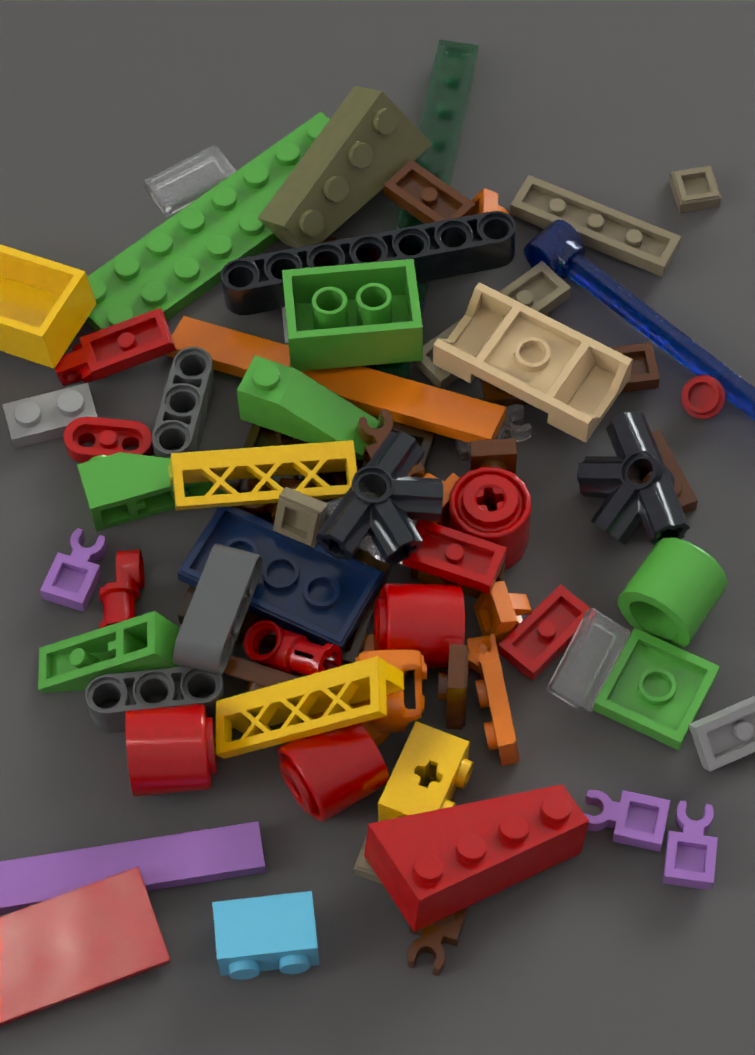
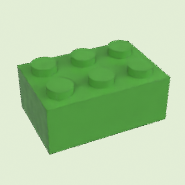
[282,259,423,371]

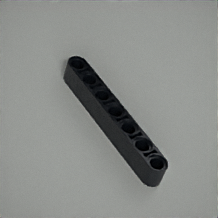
[221,211,515,316]

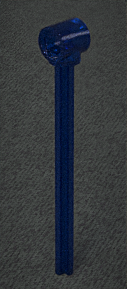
[524,219,755,420]

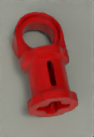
[99,549,145,629]
[243,620,342,676]

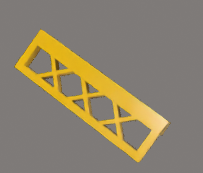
[168,440,357,510]
[216,656,404,759]

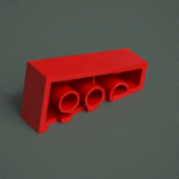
[364,784,589,932]

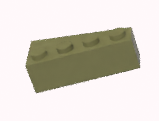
[258,86,433,248]

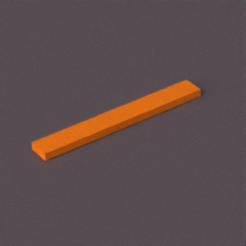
[167,316,506,443]

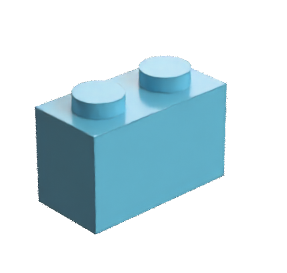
[212,891,320,980]

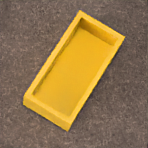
[0,244,97,369]

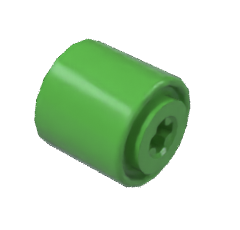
[617,538,728,648]

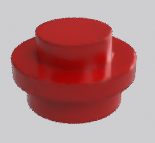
[681,375,726,420]

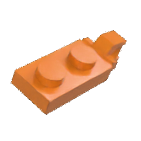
[467,634,520,766]

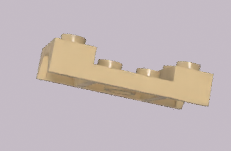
[433,282,633,443]

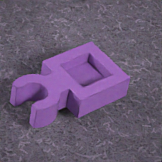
[40,528,107,612]
[585,790,670,852]
[662,801,718,890]

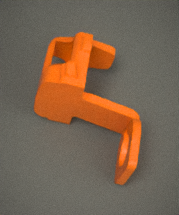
[356,634,427,733]

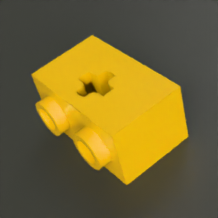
[378,721,474,822]

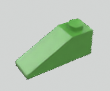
[237,355,380,461]
[77,452,225,531]
[38,611,182,693]

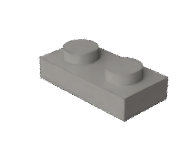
[2,383,97,449]
[688,696,755,771]

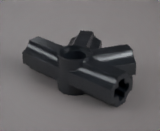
[577,410,690,545]
[316,431,443,564]

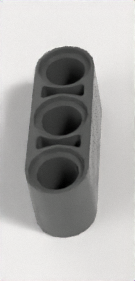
[152,347,215,458]
[173,543,263,676]
[85,666,225,733]

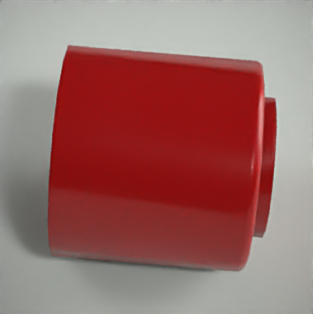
[448,467,531,570]
[373,583,465,669]
[125,704,217,797]
[278,709,390,822]

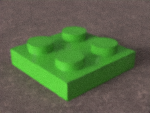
[593,627,720,750]

